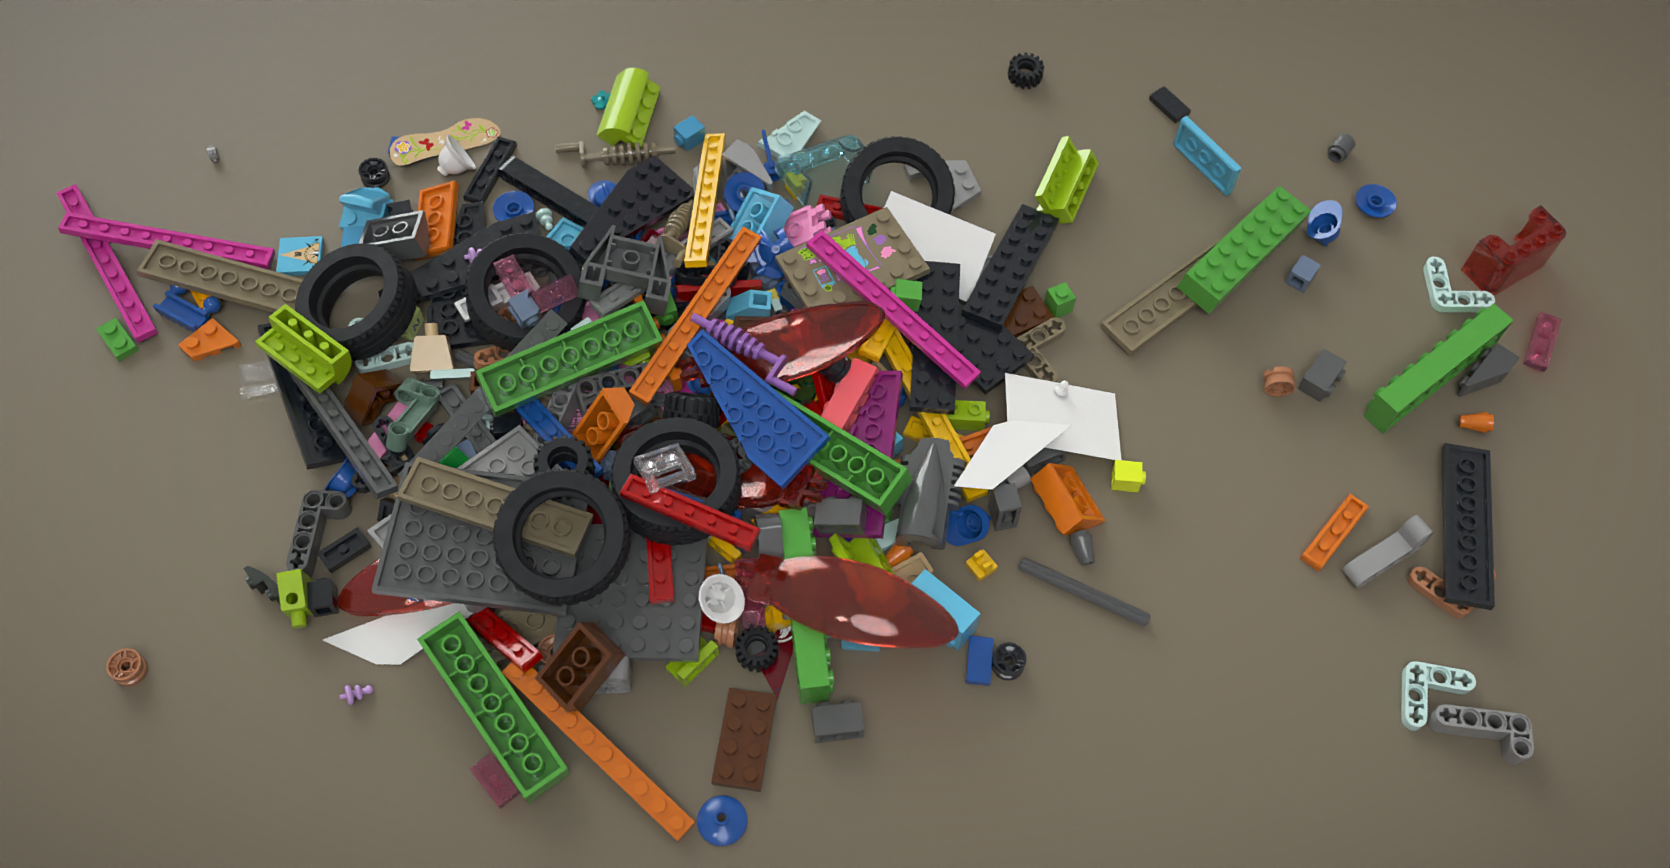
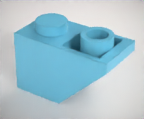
[726,290,772,320]

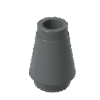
[1070,530,1095,566]

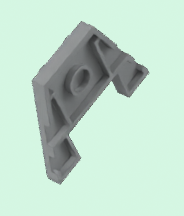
[903,160,981,215]

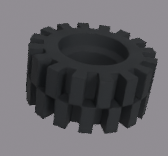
[1008,52,1044,89]
[735,625,778,672]

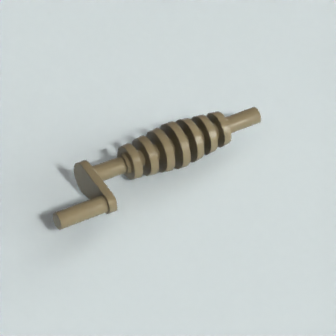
[555,141,676,167]
[656,199,694,268]

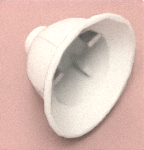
[437,135,476,176]
[699,574,745,624]

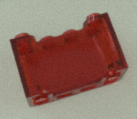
[1461,205,1566,296]

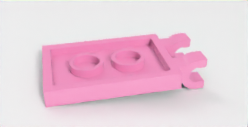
[777,204,832,247]

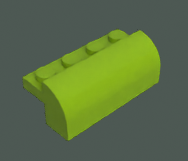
[596,68,661,149]
[1035,136,1099,223]
[255,304,352,394]
[829,533,910,620]

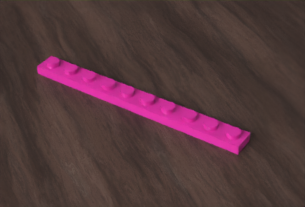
[56,184,158,343]
[58,212,275,270]
[806,230,981,390]

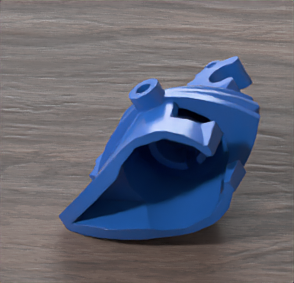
[746,227,794,279]

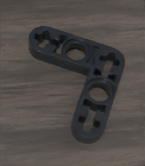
[675,238,738,287]
[351,416,415,493]

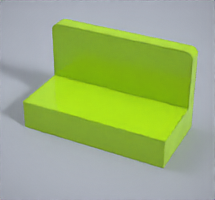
[666,637,719,687]

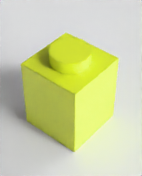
[1111,460,1146,492]

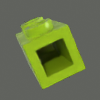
[946,400,990,431]

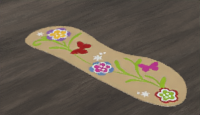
[390,118,501,166]

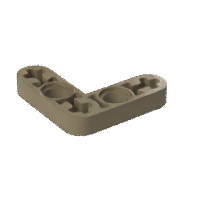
[1017,317,1066,382]

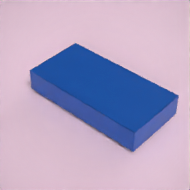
[966,636,993,686]

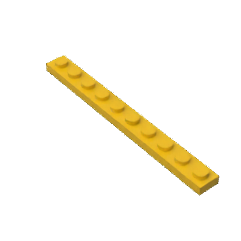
[684,133,726,268]
[868,316,989,503]

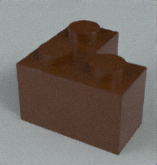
[343,369,403,426]

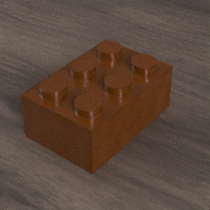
[535,622,626,712]

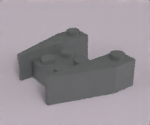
[577,225,671,316]

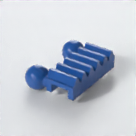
[153,285,221,332]

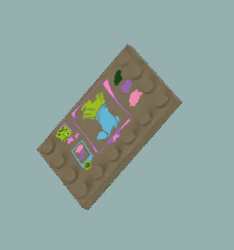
[775,207,930,325]

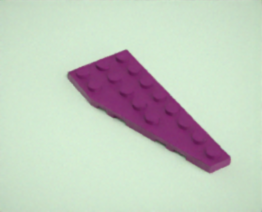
[814,371,903,539]

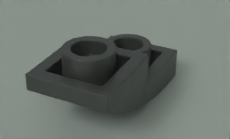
[243,566,280,604]

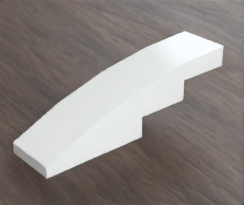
[454,271,541,322]

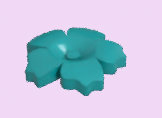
[591,90,611,110]

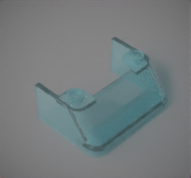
[774,135,872,206]

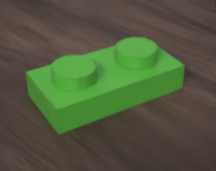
[96,317,139,362]

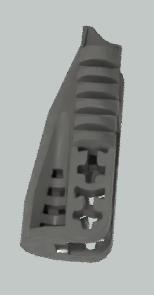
[895,437,966,550]

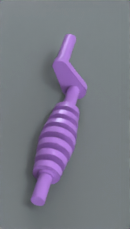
[690,313,798,396]

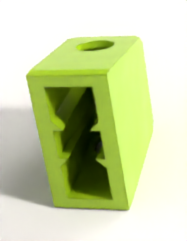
[276,569,313,629]

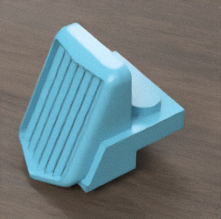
[339,187,394,229]

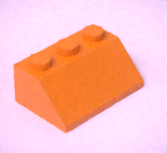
[572,387,635,464]
[1030,463,1106,535]

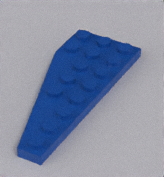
[687,329,831,490]

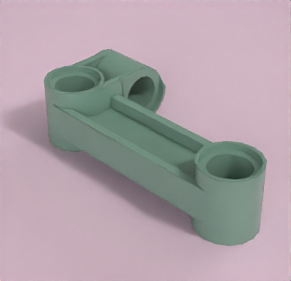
[386,377,440,452]

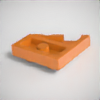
[178,318,242,362]

